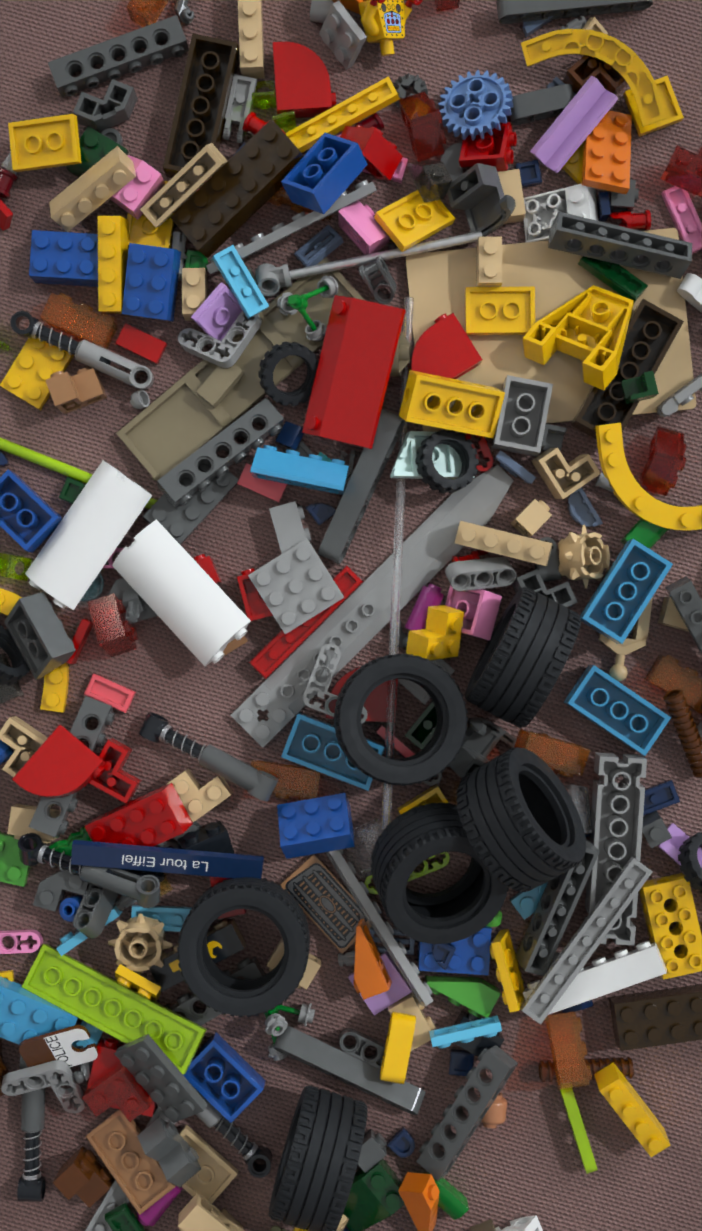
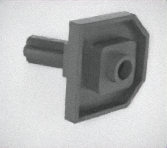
[108,578,158,627]

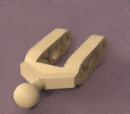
[598,568,653,682]

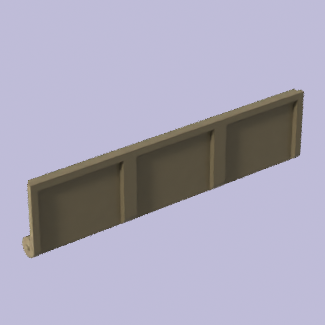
[116,257,366,481]

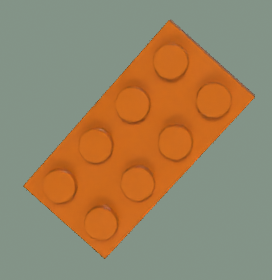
[582,110,632,194]

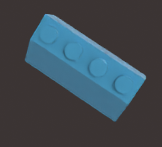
[250,445,349,495]

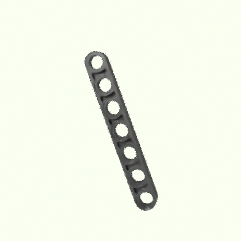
[496,0,653,24]
[318,409,405,564]
[273,1026,426,1115]

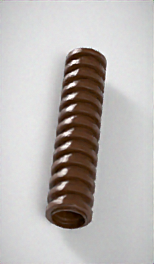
[663,689,702,778]
[538,1057,634,1082]

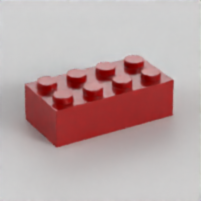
[84,783,193,847]

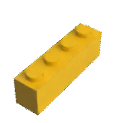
[98,216,128,314]
[594,1062,671,1157]

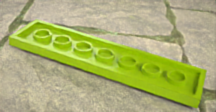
[22,944,207,1075]

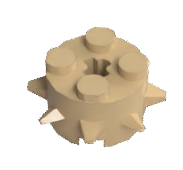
[558,525,610,589]
[108,913,173,974]

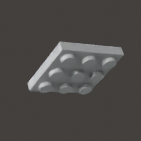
[248,538,344,635]

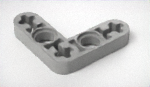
[178,311,262,368]
[303,644,368,724]
[1,1060,85,1113]

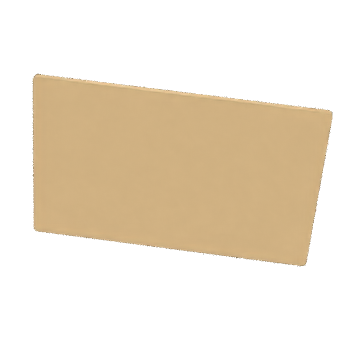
[405,228,696,433]

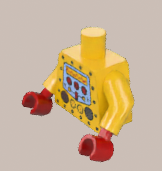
[358,0,422,56]

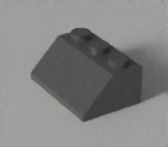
[4,592,76,680]

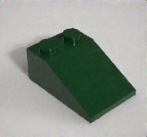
[343,1159,405,1231]

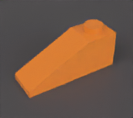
[353,919,392,1000]
[398,1172,440,1231]

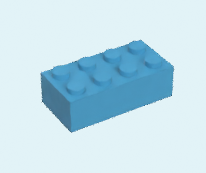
[580,539,673,644]
[563,664,671,756]
[281,712,385,791]
[0,977,78,1045]

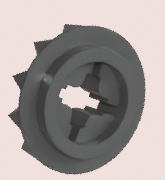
[393,73,428,111]

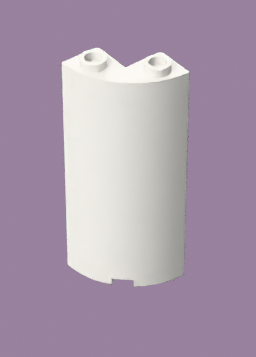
[25,460,152,610]
[112,519,250,666]

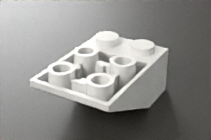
[524,184,598,242]

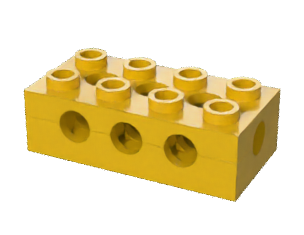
[399,370,505,438]
[639,873,702,980]

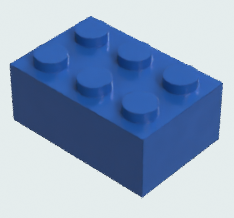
[281,133,368,214]
[29,230,98,287]
[122,243,181,322]
[0,469,63,553]
[277,793,355,859]
[417,926,492,975]
[183,1032,266,1123]

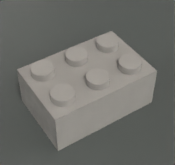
[491,375,553,457]

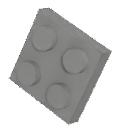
[319,1,367,70]

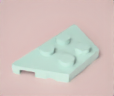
[390,431,475,479]

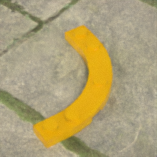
[521,29,666,127]
[595,423,702,531]
[0,588,69,713]

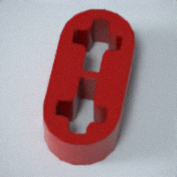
[464,433,493,473]

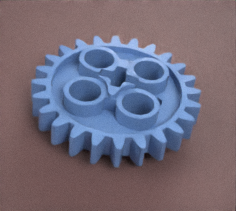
[438,70,513,141]

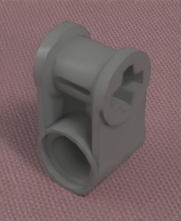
[359,256,397,304]
[535,537,562,582]

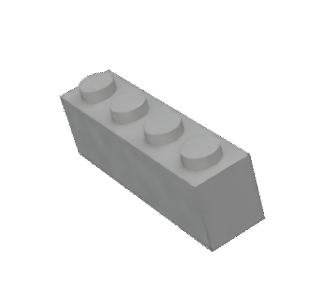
[269,501,312,554]

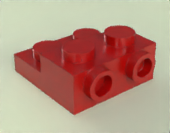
[459,122,517,171]
[237,568,273,622]

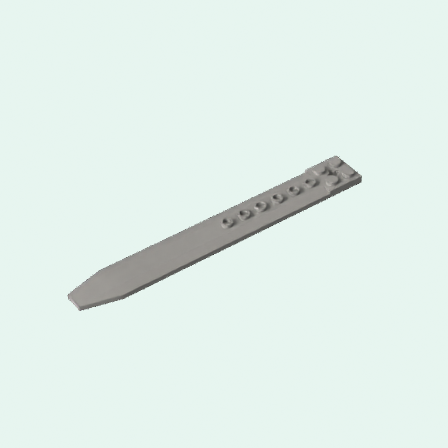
[230,464,514,748]

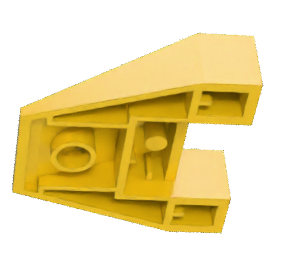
[523,285,634,390]

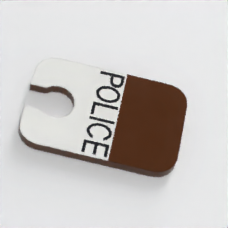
[19,1025,98,1067]

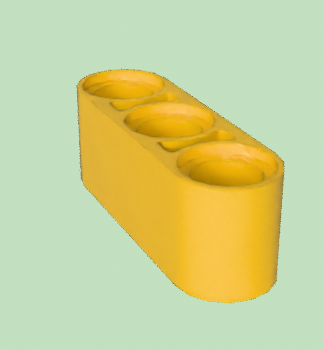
[380,1011,416,1084]

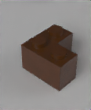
[563,55,627,95]
[53,1146,114,1208]

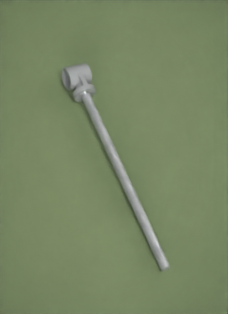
[255,231,482,296]

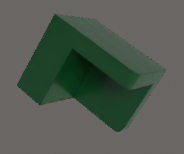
[621,371,659,404]

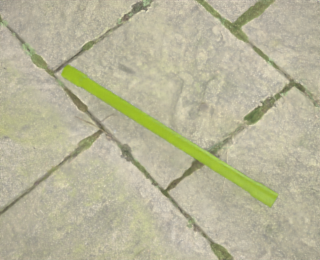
[0,437,158,509]

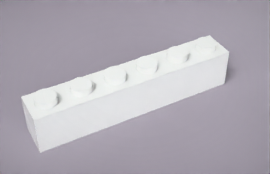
[523,941,667,1020]

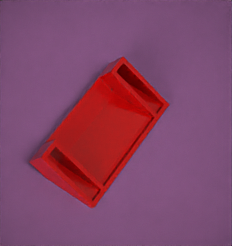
[302,295,406,449]

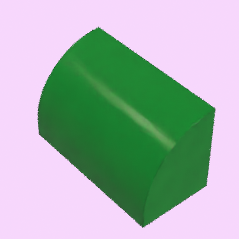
[620,519,669,549]
[426,1172,469,1220]

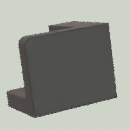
[541,424,567,452]

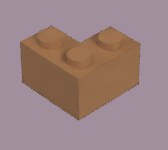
[45,367,107,414]

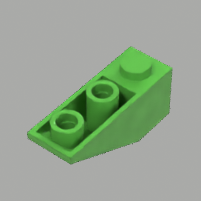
[425,976,501,1018]

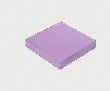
[191,282,243,341]
[348,951,412,1016]

